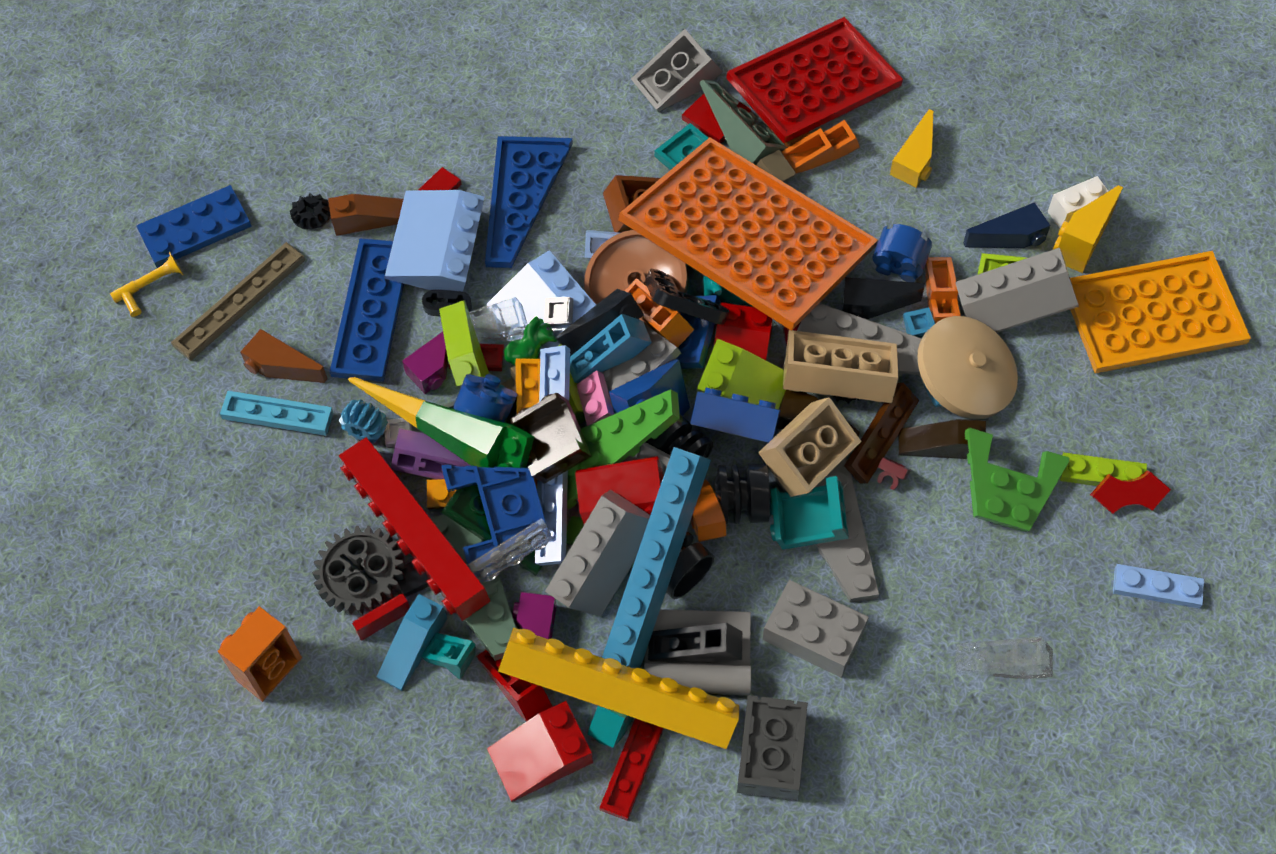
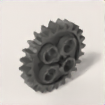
[312,526,406,615]

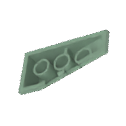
[700,79,787,165]

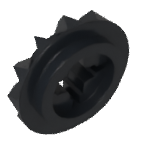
[290,193,331,229]

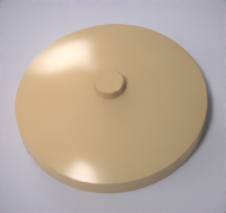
[917,316,1018,419]

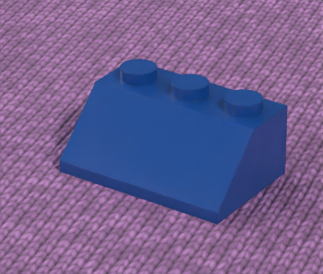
[690,387,781,442]

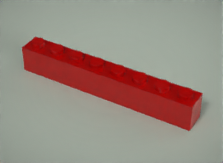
[339,437,491,621]

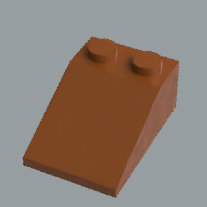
[603,175,660,233]

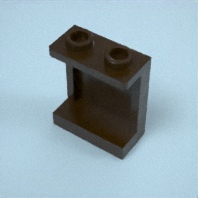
[510,393,592,484]

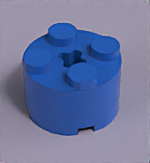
[872,224,932,282]
[453,374,517,423]

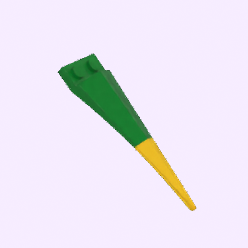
[348,377,534,468]

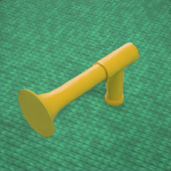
[110,252,184,317]

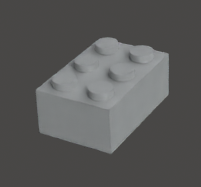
[762,580,869,678]

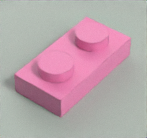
[577,370,614,426]

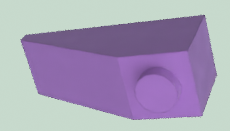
[391,428,471,479]

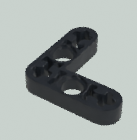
[645,269,729,325]

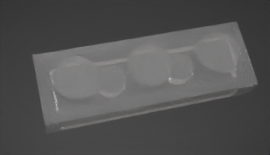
[468,518,553,584]

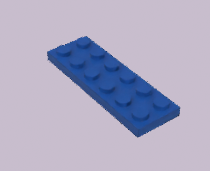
[330,238,404,382]

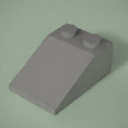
[631,29,723,112]

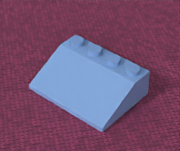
[384,190,485,292]
[487,250,596,359]

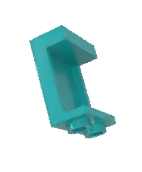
[770,476,849,550]

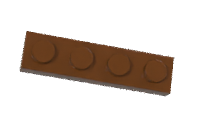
[844,382,919,484]

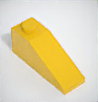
[890,109,934,188]

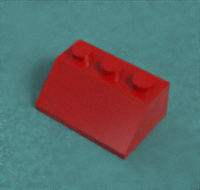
[575,456,664,524]

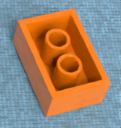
[218,606,302,702]

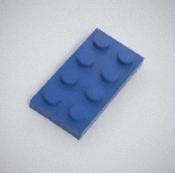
[136,185,252,268]

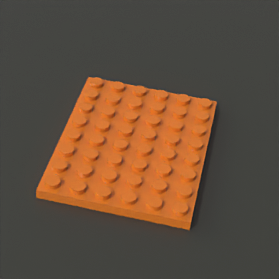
[618,137,878,331]

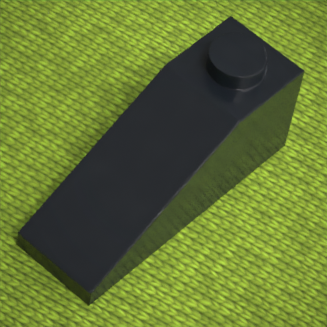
[842,277,925,319]
[555,289,644,356]
[648,622,743,663]

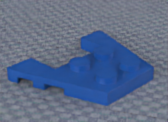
[441,465,546,573]

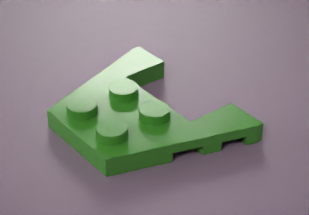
[965,428,1070,532]

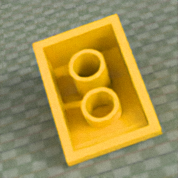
[1053,185,1123,273]

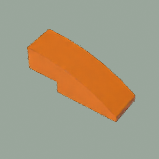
[781,120,860,173]
[925,257,961,324]
[690,479,727,542]

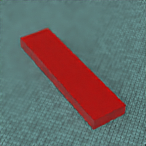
[599,718,664,821]

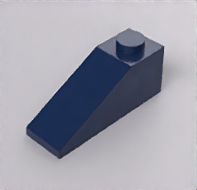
[963,202,1051,249]

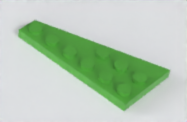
[567,389,680,509]

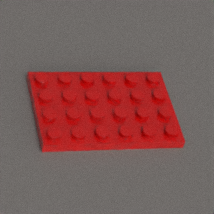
[726,17,903,143]

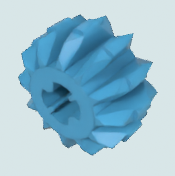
[339,399,388,443]

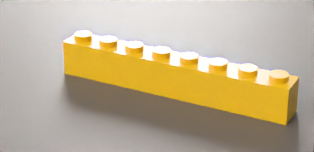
[498,627,739,749]

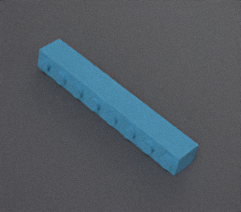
[602,447,711,668]

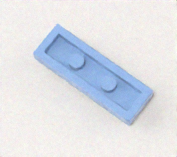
[1113,564,1204,609]

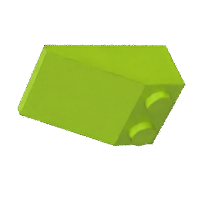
[697,339,786,409]

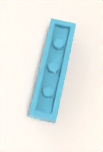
[220,391,334,436]

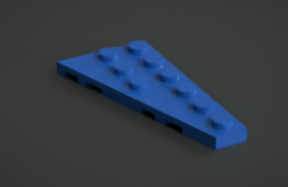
[485,136,573,268]

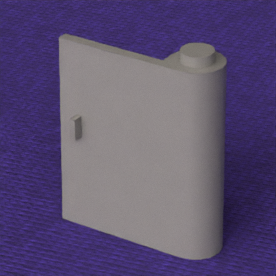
[644,609,751,695]

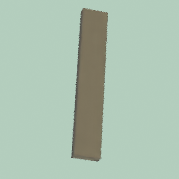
[171,242,305,361]

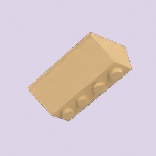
[783,330,898,403]

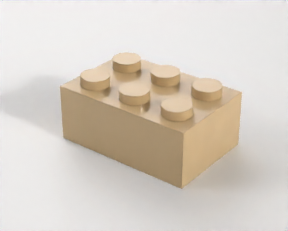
[758,397,862,497]

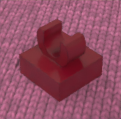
[877,457,911,490]

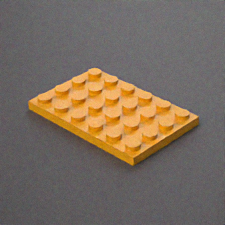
[1070,251,1251,374]

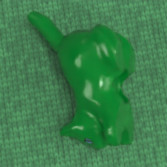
[504,316,557,366]

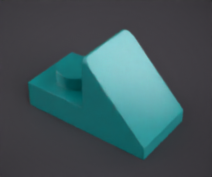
[421,633,476,679]

